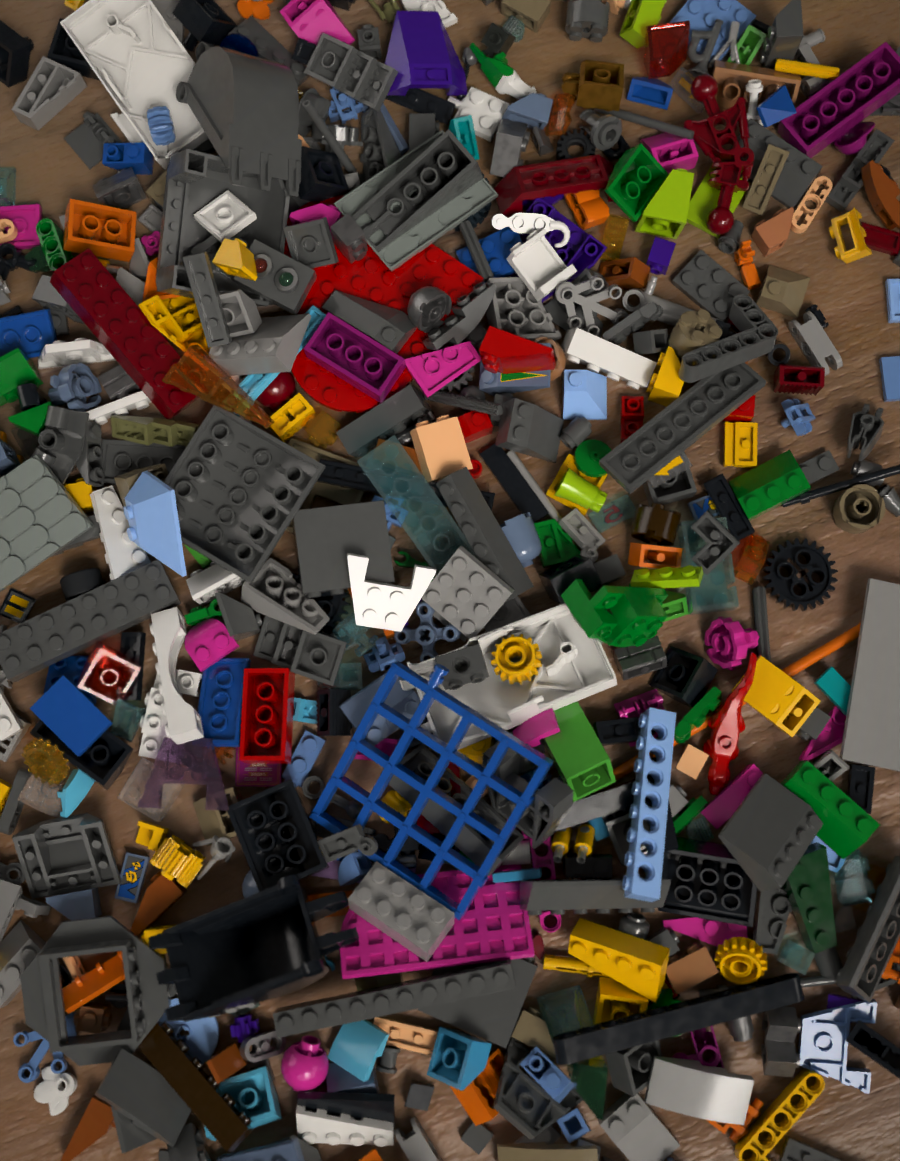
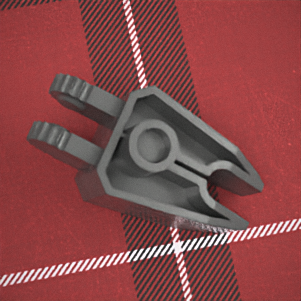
[846,404,884,462]

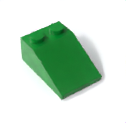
[605,143,669,223]

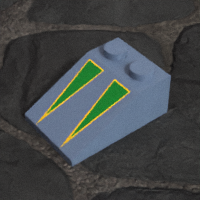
[479,343,551,396]

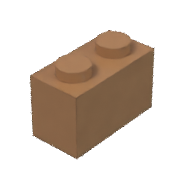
[666,943,719,994]

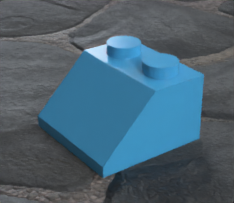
[427,1027,492,1091]

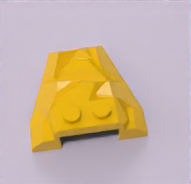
[138,295,212,371]

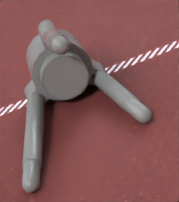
[192,835,236,880]

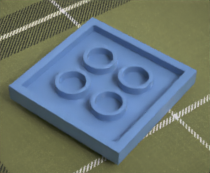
[666,0,756,67]

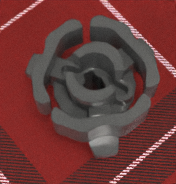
[312,124,363,167]

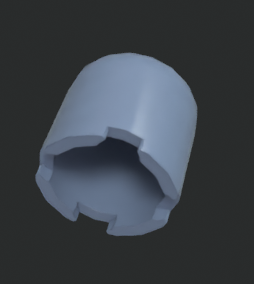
[500,512,542,568]

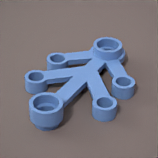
[13,1010,77,1083]

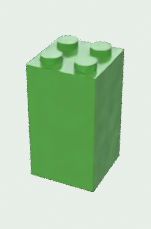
[542,701,616,802]

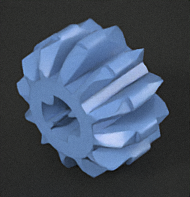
[147,106,176,146]

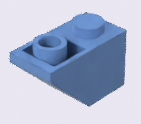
[520,1046,576,1103]

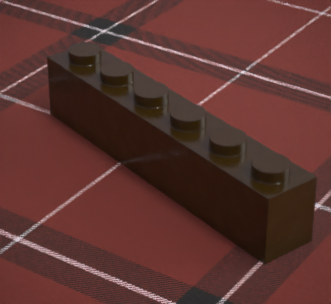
[138,1021,254,1152]

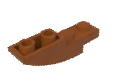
[861,160,900,230]

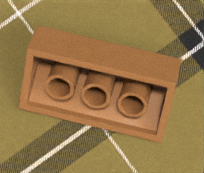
[711,60,801,122]

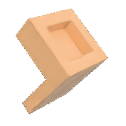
[676,744,709,780]

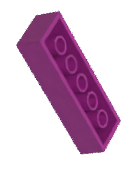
[778,42,900,158]

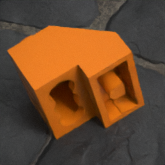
[450,1048,504,1126]

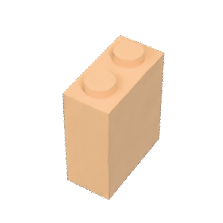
[410,415,473,483]

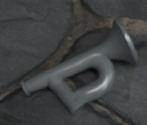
[687,19,724,79]

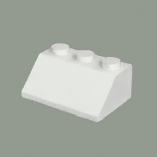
[186,562,245,606]

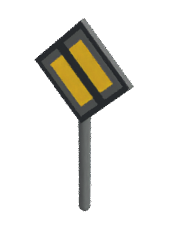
[0,589,36,624]

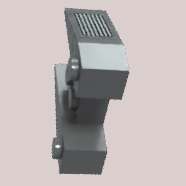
[483,741,574,849]

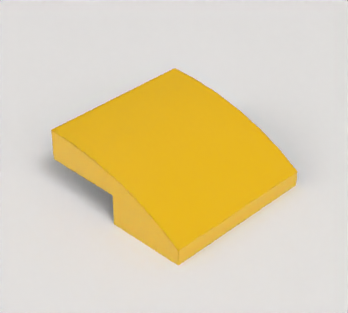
[546,454,608,516]

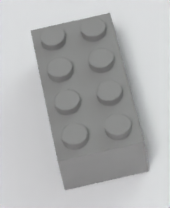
[348,861,455,962]

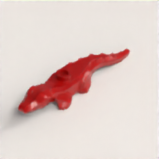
[702,652,757,795]

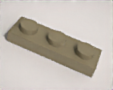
[742,144,790,215]

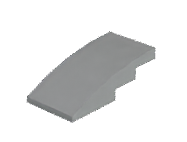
[644,1056,754,1125]

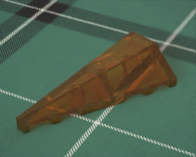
[162,344,275,429]

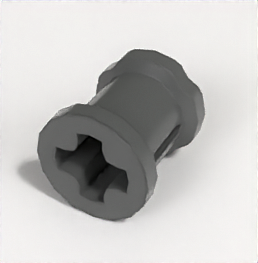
[376,1045,401,1074]

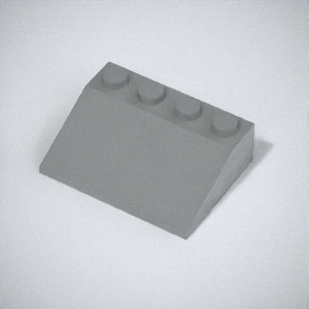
[206,313,311,376]

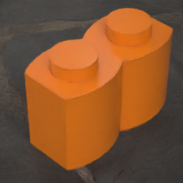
[564,190,610,230]

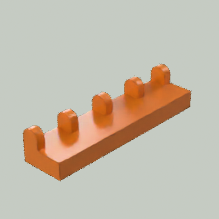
[62,937,140,1014]

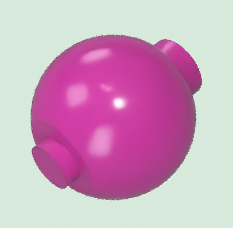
[281,1035,329,1092]

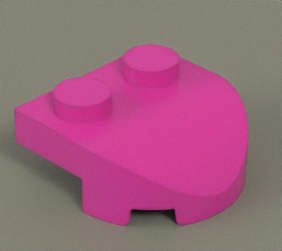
[184,619,240,672]

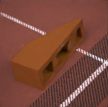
[130,871,187,937]
[60,1095,116,1161]

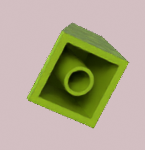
[635,169,694,239]

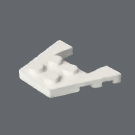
[347,553,436,632]

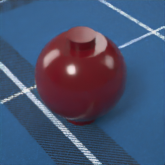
[256,372,296,413]

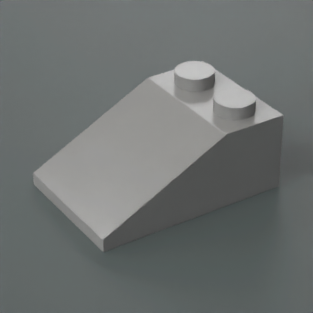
[597,1093,680,1161]

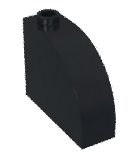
[845,1020,900,1079]

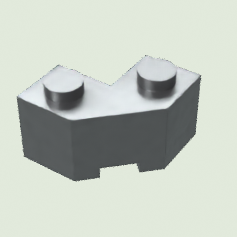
[761,1006,801,1077]

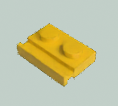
[723,422,758,468]

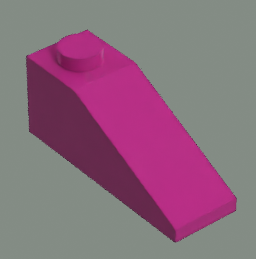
[700,764,763,829]

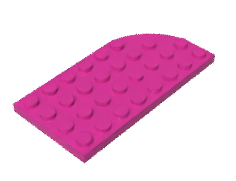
[340,864,535,979]

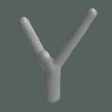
[708,21,740,68]

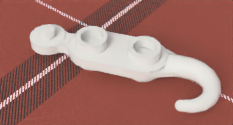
[491,213,570,248]

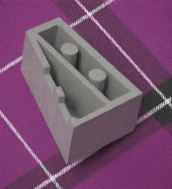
[12,56,87,131]

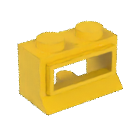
[829,208,872,264]

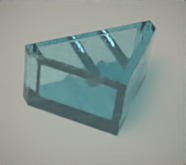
[111,699,146,742]

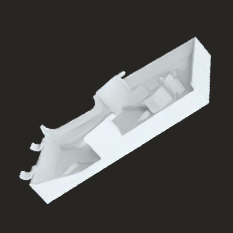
[60,0,208,170]
[399,603,617,750]

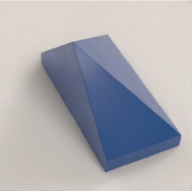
[626,77,674,110]
[756,85,797,128]

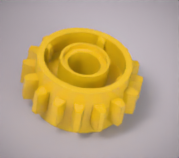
[491,634,542,685]
[714,937,768,984]

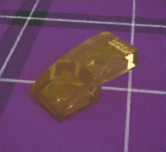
[599,214,630,261]

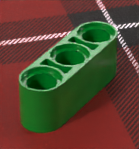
[36,218,73,272]

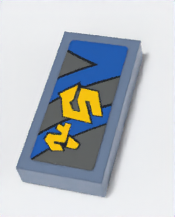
[114,852,150,903]

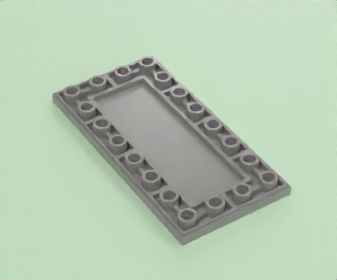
[840,578,900,772]

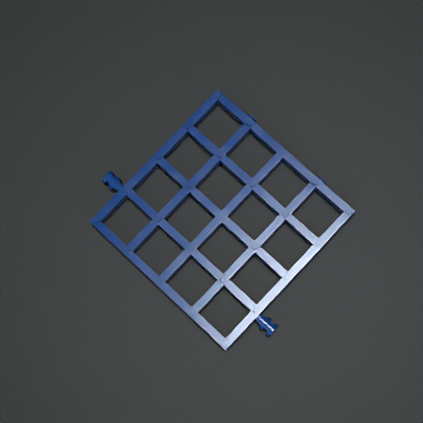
[309,661,553,920]

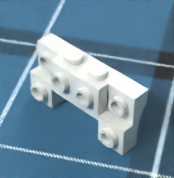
[138,669,203,764]

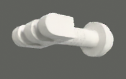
[746,79,763,126]

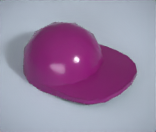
[834,122,875,155]

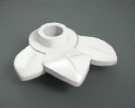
[33,1066,77,1116]

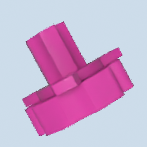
[704,617,759,671]

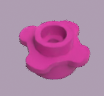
[141,231,160,256]

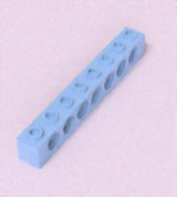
[622,707,676,902]

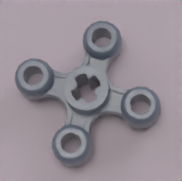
[394,601,461,662]

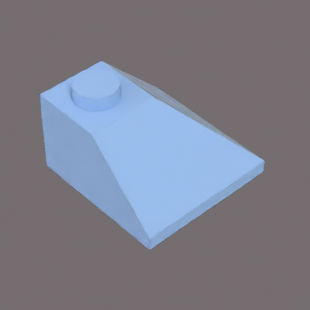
[563,370,607,420]

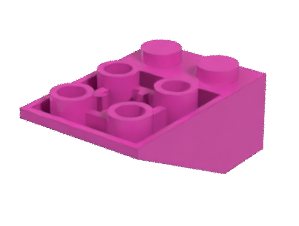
[280,0,355,45]

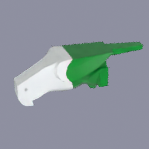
[469,43,536,100]

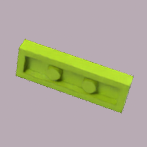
[630,565,703,588]

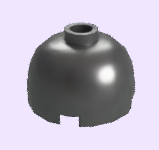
[407,286,452,333]

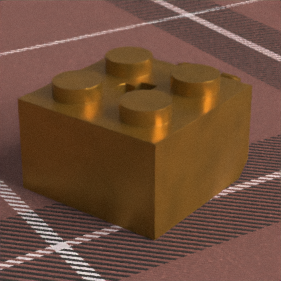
[561,60,624,111]

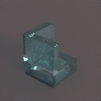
[777,939,815,975]

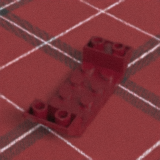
[494,154,615,218]

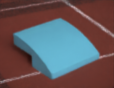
[328,1020,389,1082]

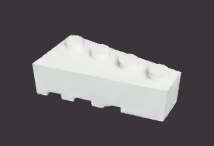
[561,328,657,390]

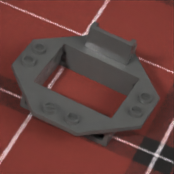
[20,916,171,1066]

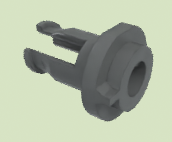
[579,109,622,150]

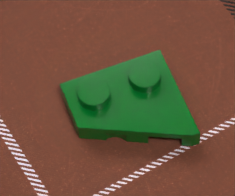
[534,519,581,568]

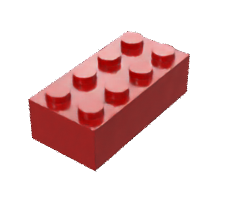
[239,668,295,764]

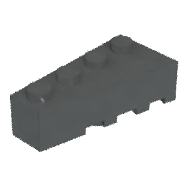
[336,384,434,458]

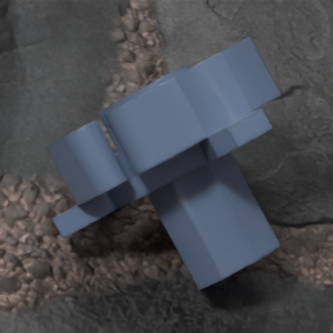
[48,363,102,412]

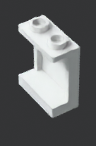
[506,229,577,301]

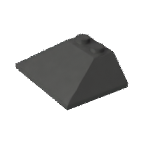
[12,813,121,899]

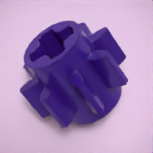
[230,1014,260,1042]

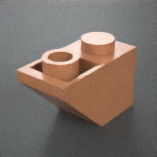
[751,207,794,257]

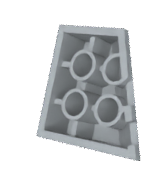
[486,277,562,341]

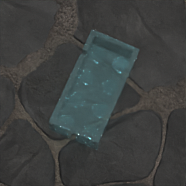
[678,517,739,615]

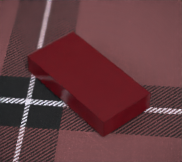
[860,222,900,257]

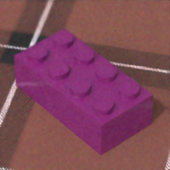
[304,312,406,404]

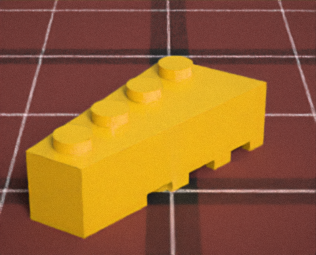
[568,918,670,1003]

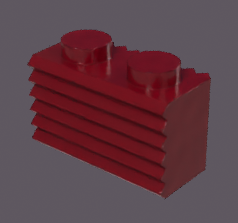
[773,364,825,396]

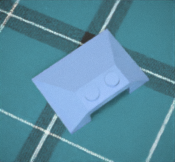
[123,471,187,577]

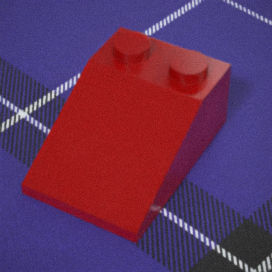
[479,326,556,374]

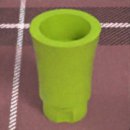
[554,468,608,513]

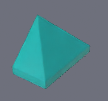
[449,115,480,160]

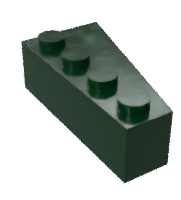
[783,842,837,954]

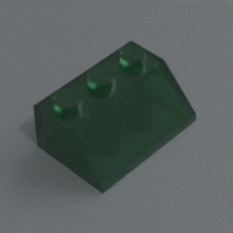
[567,1055,608,1120]

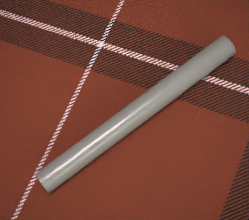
[507,450,562,523]

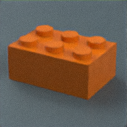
[63,199,137,262]

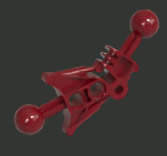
[684,74,754,235]

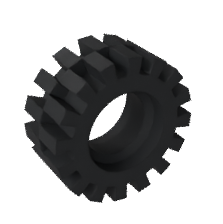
[556,129,596,161]

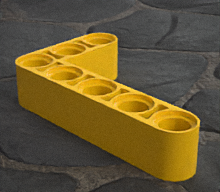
[734,1068,825,1161]

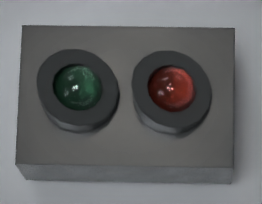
[234,239,317,315]

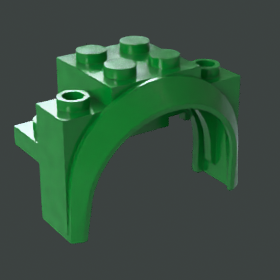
[561,579,669,647]

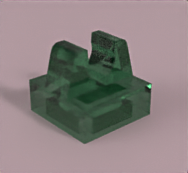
[25,245,51,272]

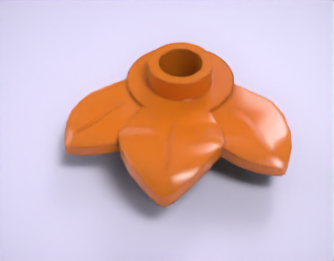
[237,0,274,20]

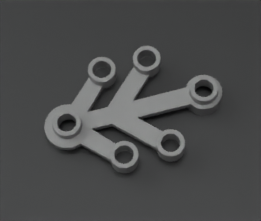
[555,275,629,336]

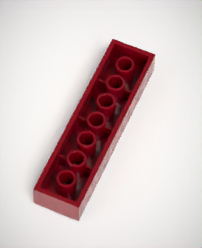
[50,248,207,420]

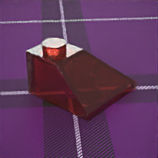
[644,21,690,79]
[77,640,141,707]

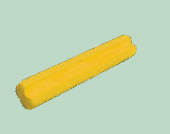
[775,58,840,80]

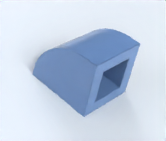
[338,852,372,886]
[557,1108,591,1143]

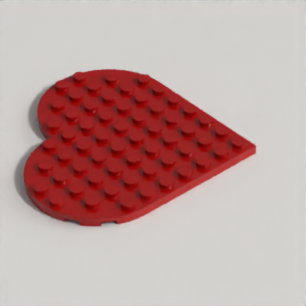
[284,195,484,413]

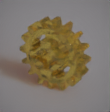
[22,737,70,786]

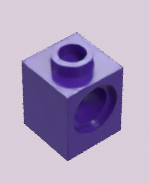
[646,237,676,275]

